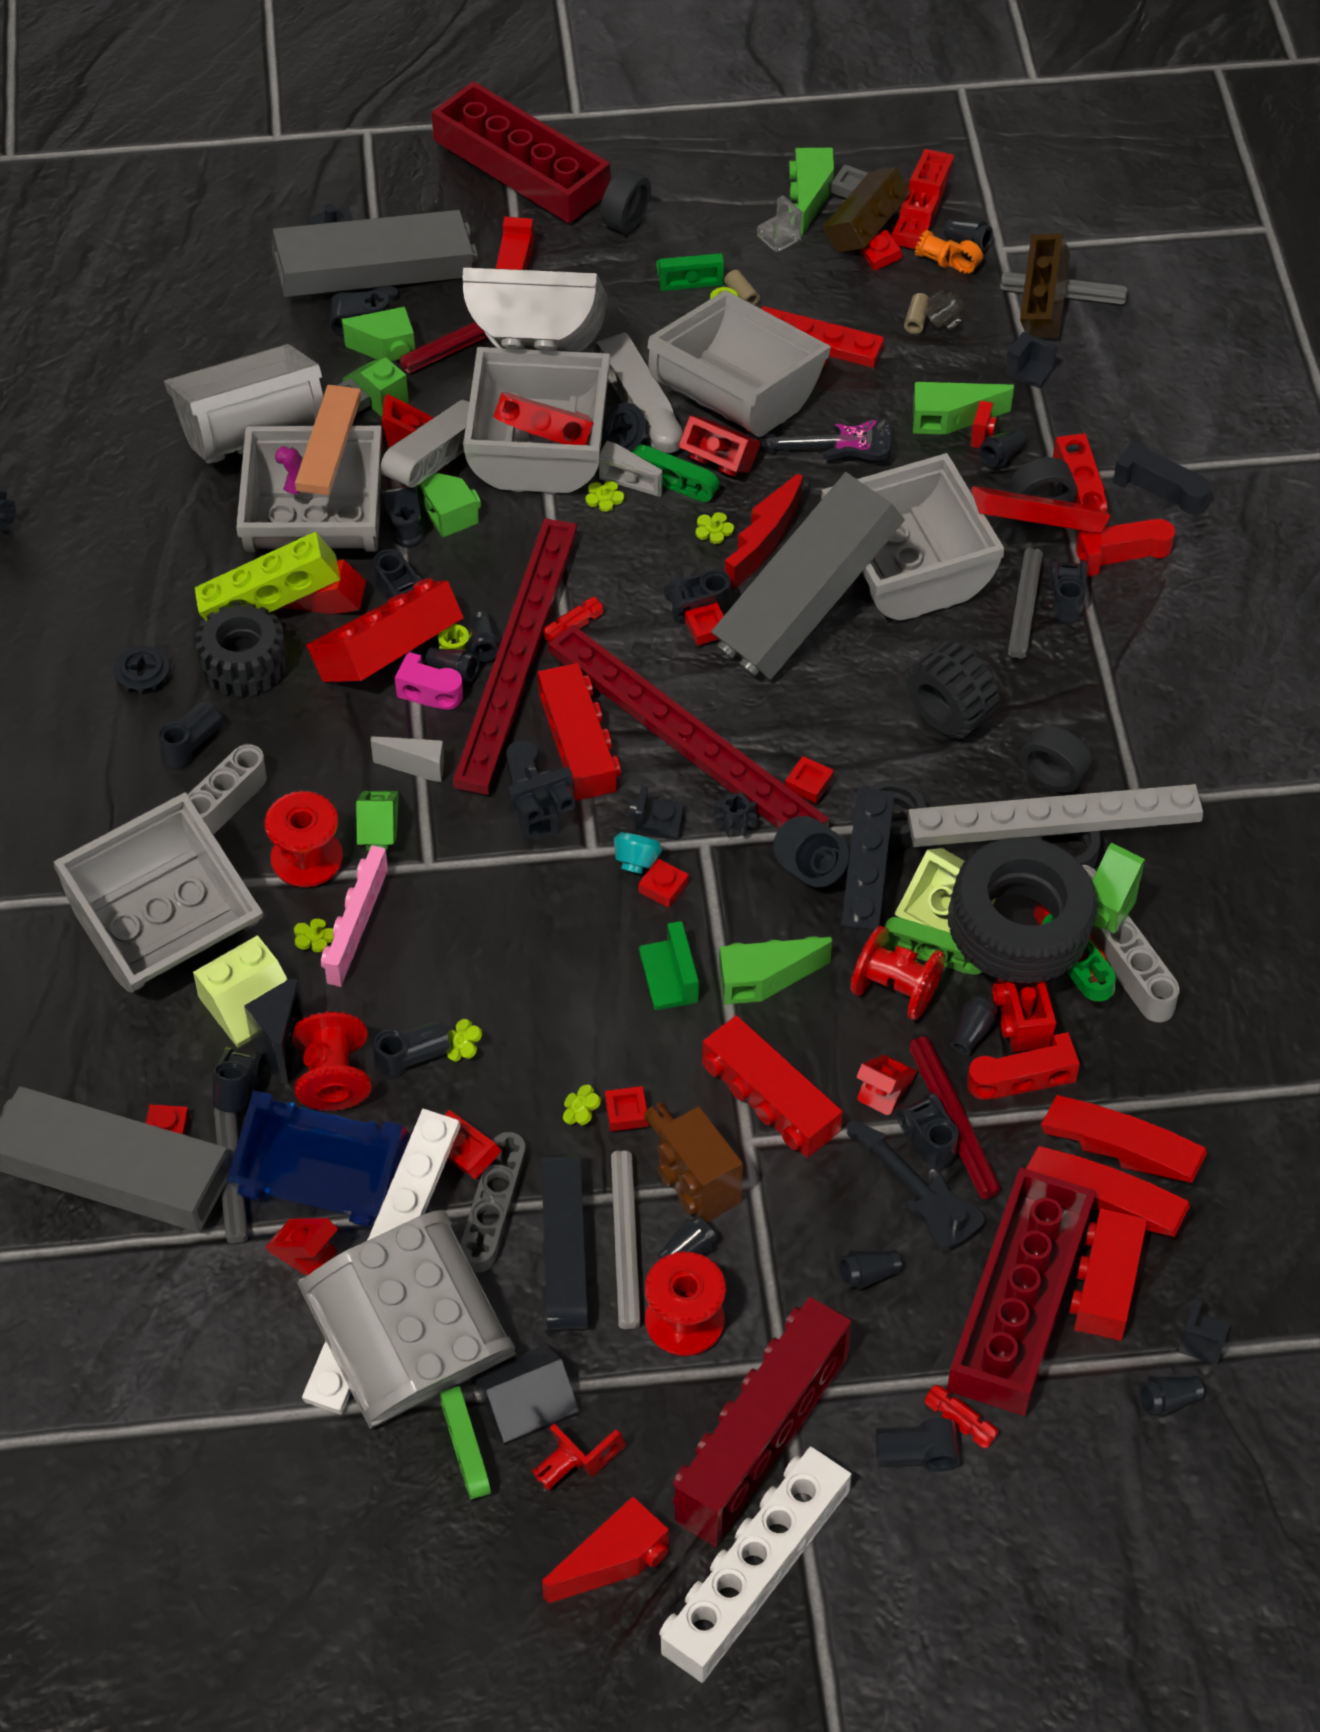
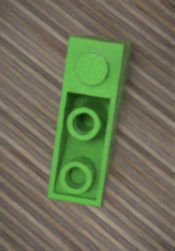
[789,148,834,235]
[913,382,1014,434]
[719,937,832,1005]

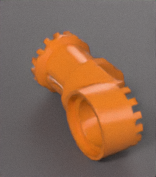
[915,230,983,274]

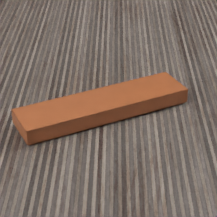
[295,385,361,495]

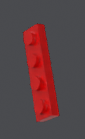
[761,306,884,368]

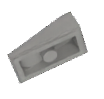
[599,441,663,497]
[371,736,444,782]

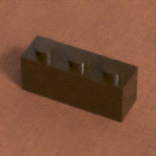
[823,167,911,253]
[1020,233,1070,338]

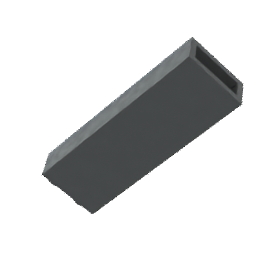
[272,210,477,297]
[711,472,905,680]
[0,1086,234,1233]

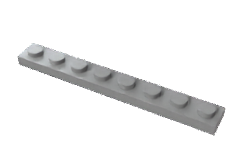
[908,784,1203,847]

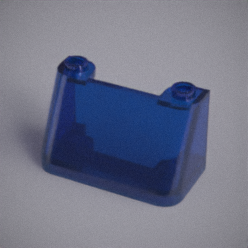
[227,1090,411,1227]

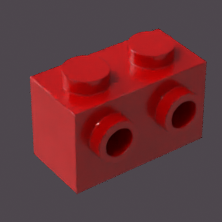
[678,416,761,476]
[992,979,1056,1052]

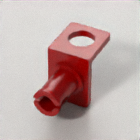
[531,1424,626,1491]

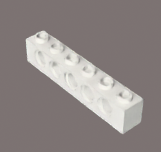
[659,1446,851,1683]

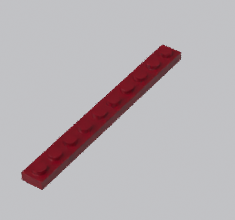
[453,518,577,795]
[548,625,829,829]

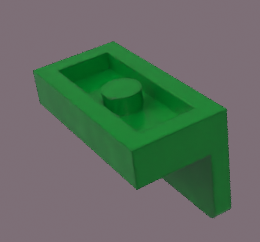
[656,253,724,291]
[639,921,699,1010]

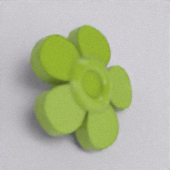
[586,481,624,512]
[695,512,734,544]
[294,919,334,952]
[447,1019,482,1062]
[563,1085,601,1125]

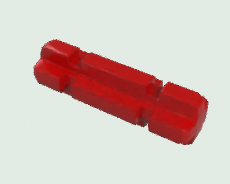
[543,597,603,643]
[925,1384,998,1448]

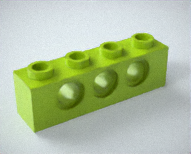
[195,531,341,621]

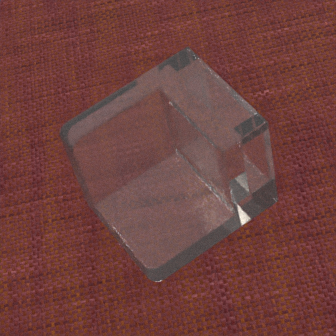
[757,195,802,253]

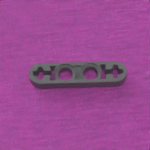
[460,1132,526,1272]

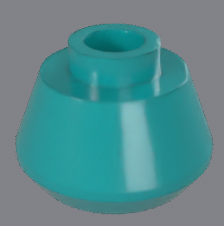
[614,832,662,874]

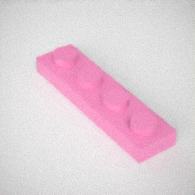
[321,846,388,987]

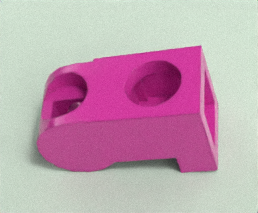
[395,652,463,710]

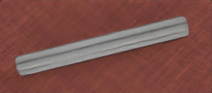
[611,1150,640,1330]

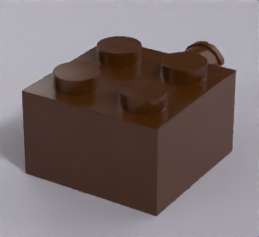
[644,1102,743,1223]

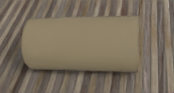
[724,270,760,306]
[904,293,931,334]

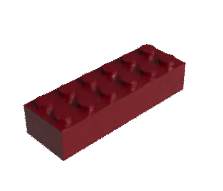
[431,81,611,224]
[947,1167,1096,1416]
[672,1296,852,1548]

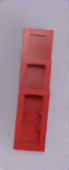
[892,149,955,249]
[724,474,803,590]
[1041,1095,1207,1183]
[1026,1146,1190,1237]

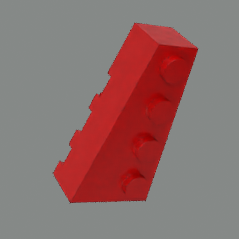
[306,578,464,682]

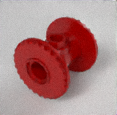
[265,791,343,888]
[850,926,945,1020]
[291,1011,372,1112]
[645,1251,726,1356]

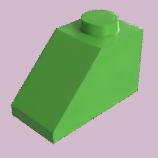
[342,307,415,361]
[343,357,409,417]
[415,473,481,538]
[356,791,399,850]
[1092,843,1145,934]

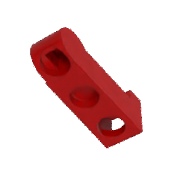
[496,217,534,270]
[493,392,594,445]
[1052,433,1107,512]
[1075,519,1175,576]
[967,1032,1080,1100]

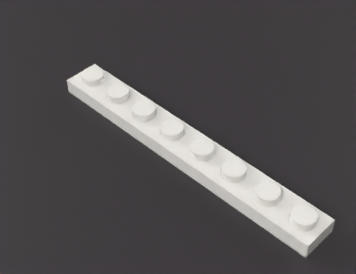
[302,1109,460,1415]

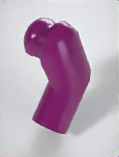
[275,446,303,495]

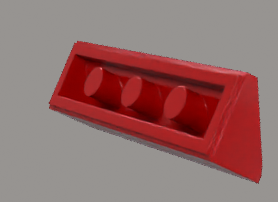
[971,486,1110,533]

